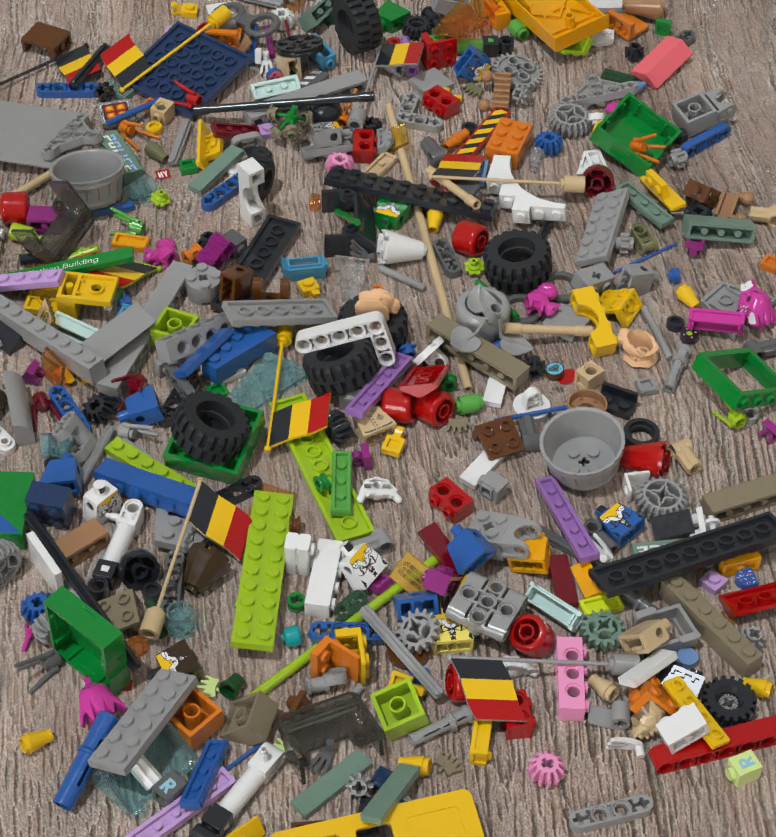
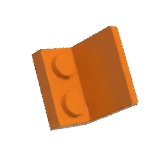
[607,9,649,41]
[206,28,242,49]
[310,635,361,683]

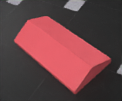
[631,36,693,90]

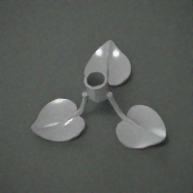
[450,283,533,357]

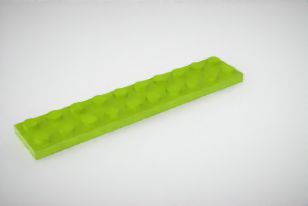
[269,392,375,542]
[230,490,294,652]

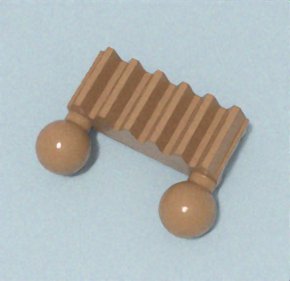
[478,70,512,112]
[714,188,755,219]

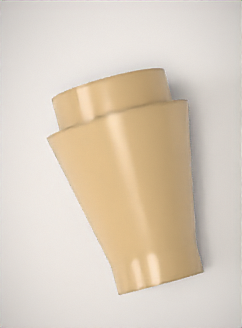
[588,674,620,703]

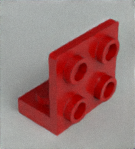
[420,32,458,70]

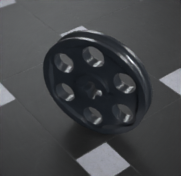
[275,34,324,58]

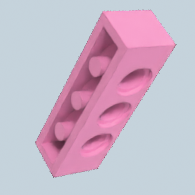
[555,636,589,721]

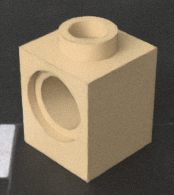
[150,97,175,126]
[574,360,605,390]

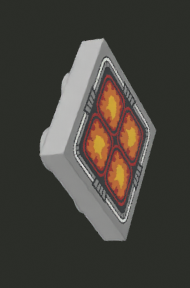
[97,99,136,129]

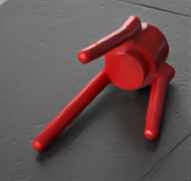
[170,80,203,109]

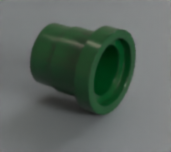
[219,673,245,700]

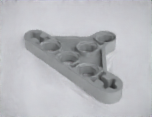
[559,73,638,106]
[41,113,103,160]

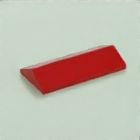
[399,364,450,398]
[718,582,776,617]

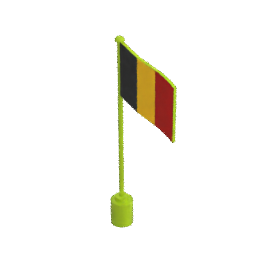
[9,222,162,289]

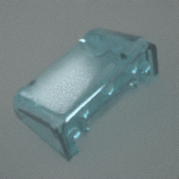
[90,721,198,817]

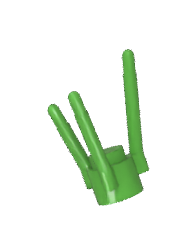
[110,207,146,235]

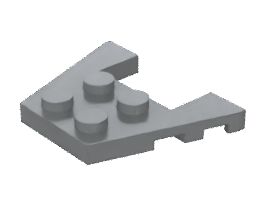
[700,281,776,340]
[154,507,209,554]

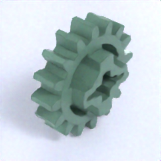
[580,609,626,652]

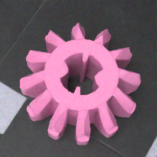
[326,152,354,172]
[528,750,566,789]

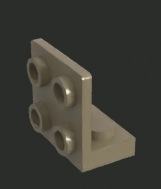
[98,589,144,637]

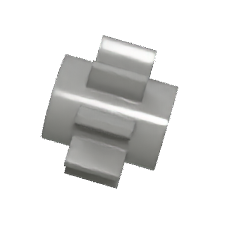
[512,85,532,106]
[667,148,688,169]
[615,233,634,254]
[743,626,767,652]
[345,770,374,800]

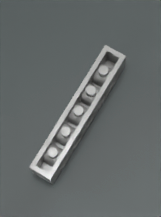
[154,312,237,365]

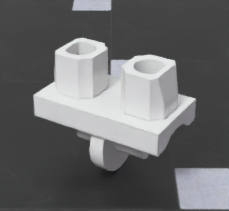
[690,506,721,536]

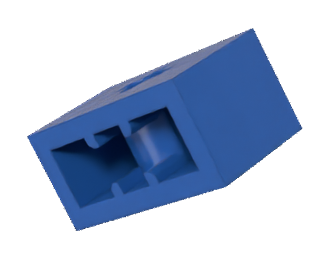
[392,590,439,621]

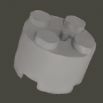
[185,263,221,305]

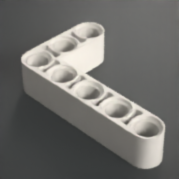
[295,311,396,366]

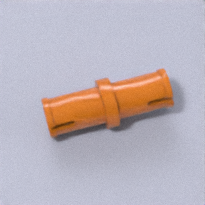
[441,128,470,152]

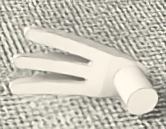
[259,51,273,75]
[592,533,613,563]
[606,737,646,759]

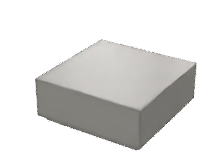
[634,377,659,397]

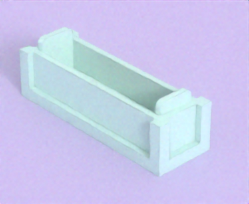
[249,74,301,102]
[51,310,99,344]
[525,581,585,633]

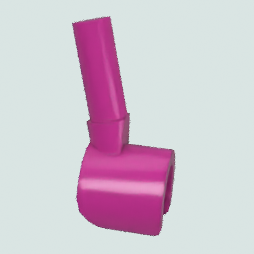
[21,622,34,652]

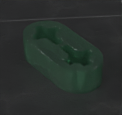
[334,590,368,622]

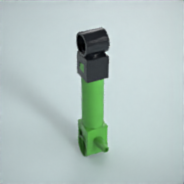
[420,35,515,57]

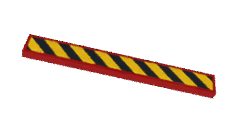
[431,107,510,189]

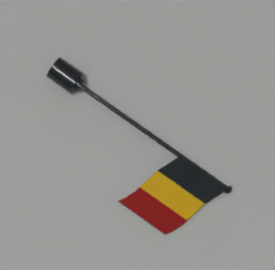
[0,43,101,86]

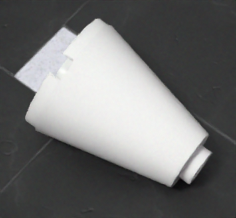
[377,229,427,265]

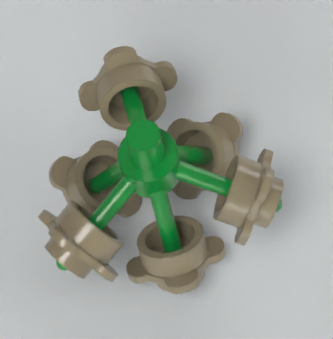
[267,104,313,144]

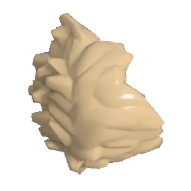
[630,699,667,741]

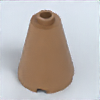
[622,0,663,20]

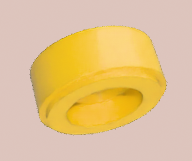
[146,121,163,136]

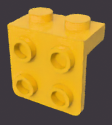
[335,627,370,685]

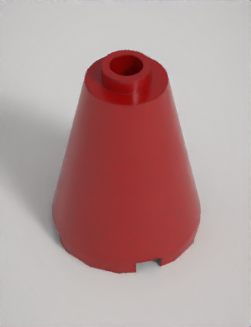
[619,441,671,479]

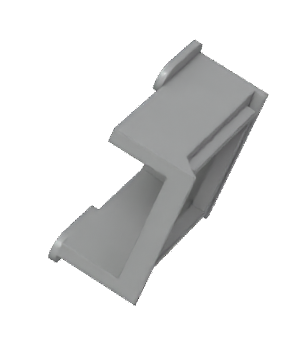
[633,603,701,657]

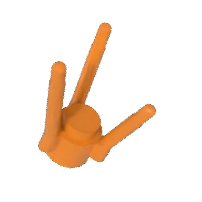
[336,88,358,127]
[118,119,161,151]
[629,133,666,163]

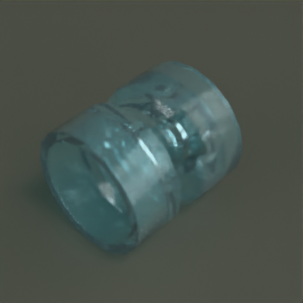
[125,174,157,205]
[40,433,71,458]
[166,600,195,640]

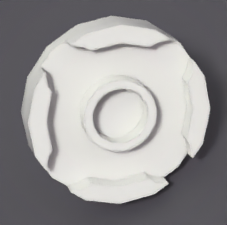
[413,336,449,366]
[512,387,551,424]

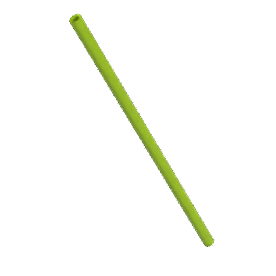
[248,555,439,695]

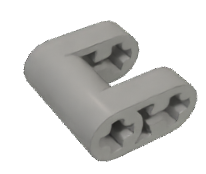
[52,411,97,464]

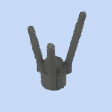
[14,649,62,694]

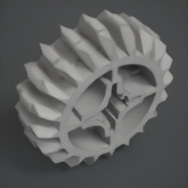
[548,102,592,139]
[635,476,689,521]
[0,539,23,591]

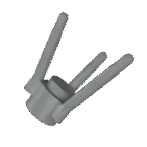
[118,422,159,458]

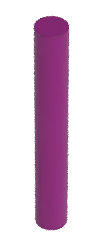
[264,25,276,59]

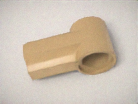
[748,205,776,228]
[668,438,703,476]

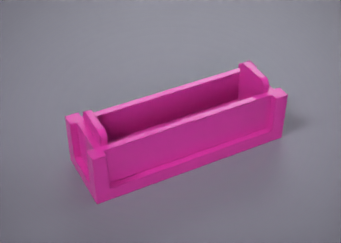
[687,307,745,335]

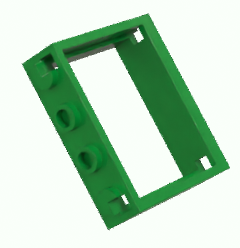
[691,347,776,410]

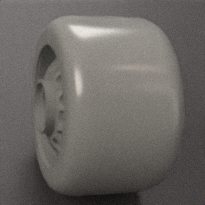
[455,287,511,343]

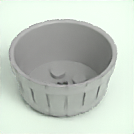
[49,148,125,211]
[539,407,625,491]

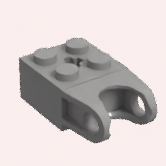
[672,88,737,138]
[468,510,542,561]

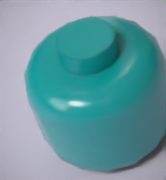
[281,625,302,647]

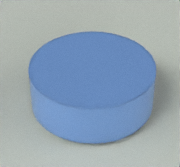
[676,647,699,669]

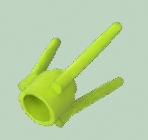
[712,400,748,429]

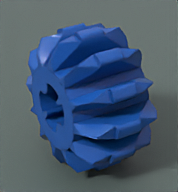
[535,130,563,157]
[20,590,50,624]

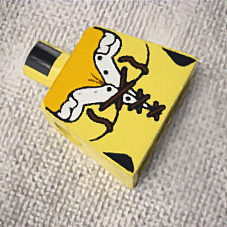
[433,606,474,655]

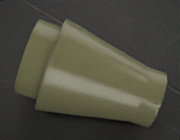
[144,141,169,164]

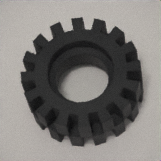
[402,14,431,41]

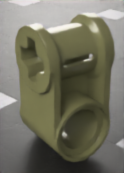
[630,222,659,256]

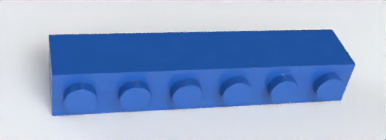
[94,458,196,517]

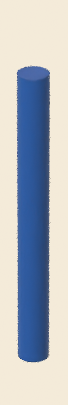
[106,97,160,126]

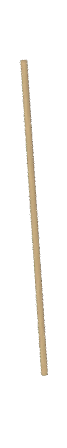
[385,103,473,393]

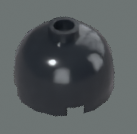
[309,94,343,123]
[117,548,160,591]

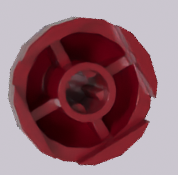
[582,164,615,199]

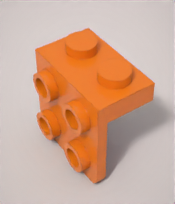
[628,676,679,715]

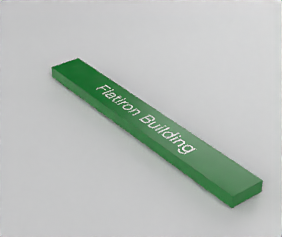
[4,246,134,274]

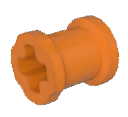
[181,243,203,265]

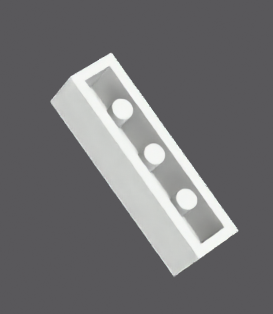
[304,538,345,619]

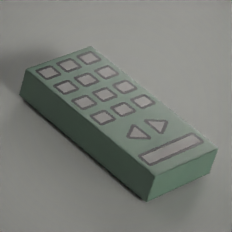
[105,78,135,100]

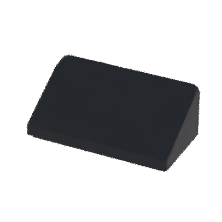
[0,320,24,355]
[650,509,695,541]

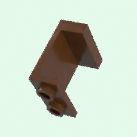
[21,22,72,60]

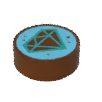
[545,362,564,380]

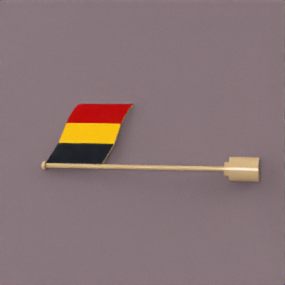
[428,154,585,193]
[139,477,252,640]

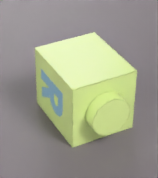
[725,749,763,788]

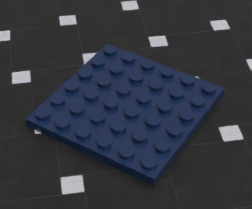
[130,21,253,120]

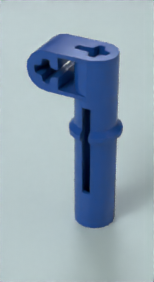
[53,710,120,812]

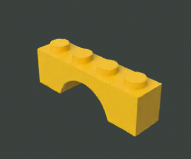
[570,286,618,358]

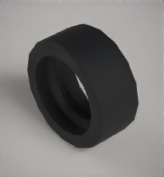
[624,418,660,446]

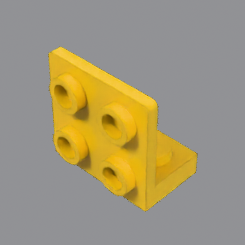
[600,288,643,328]

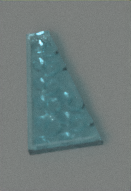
[226,351,307,409]

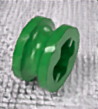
[441,374,458,392]
[313,473,331,493]
[287,592,305,613]

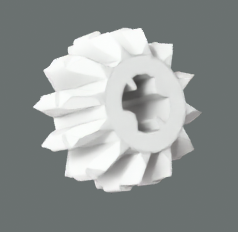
[269,7,295,32]

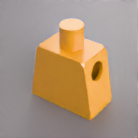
[507,530,551,575]

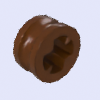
[289,516,301,534]

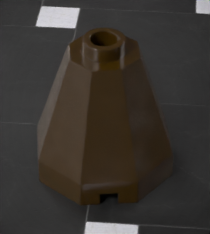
[183,542,231,595]

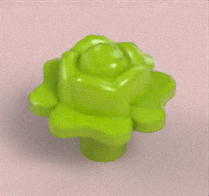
[150,189,171,207]
[464,258,485,275]

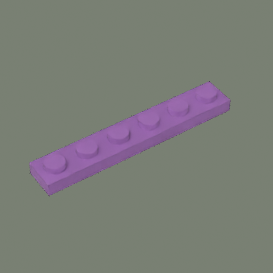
[345,352,413,420]
[535,475,600,564]

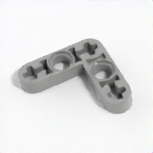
[396,92,443,133]

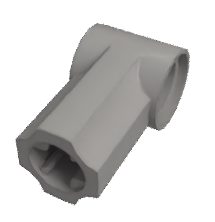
[350,527,394,555]

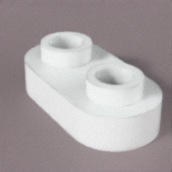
[588,113,607,125]
[0,426,16,456]

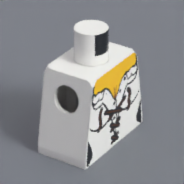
[82,480,124,525]
[339,540,388,592]

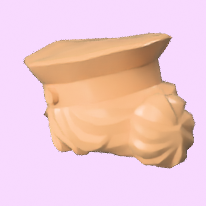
[355,288,400,324]
[617,328,659,368]

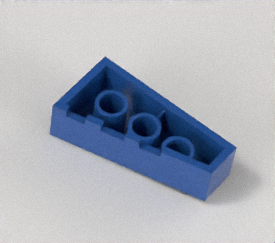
[201,326,277,385]

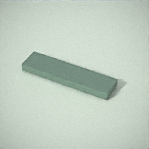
[188,144,245,195]
[615,180,674,229]
[290,749,372,820]
[360,763,421,825]

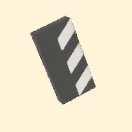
[299,68,329,88]

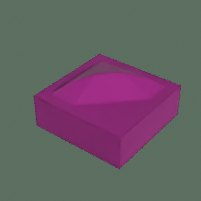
[367,573,395,594]

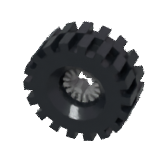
[700,675,757,728]

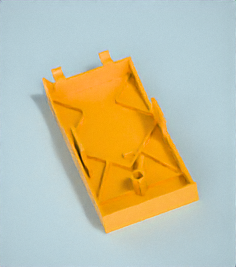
[502,0,609,52]

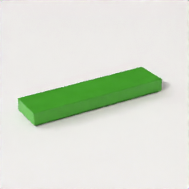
[331,451,352,516]

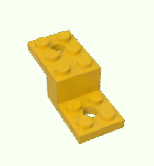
[23,271,119,319]

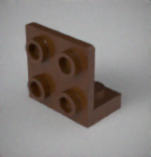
[471,415,525,461]

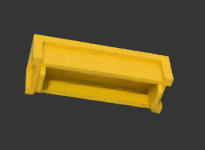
[469,719,492,766]

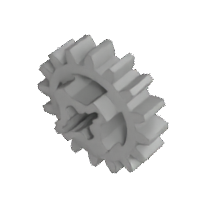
[395,608,442,654]

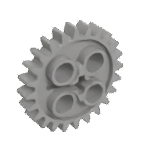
[491,52,544,91]

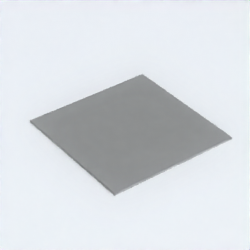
[0,100,78,169]

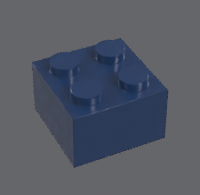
[24,480,77,529]

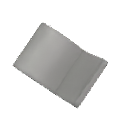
[588,700,631,730]

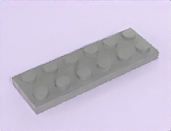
[575,188,630,267]
[221,298,338,328]
[87,668,199,776]

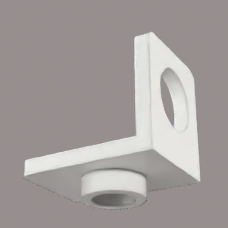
[622,470,650,502]

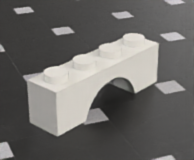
[238,157,266,228]

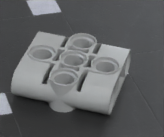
[445,571,528,643]

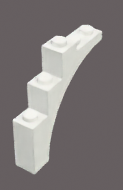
[486,155,567,224]

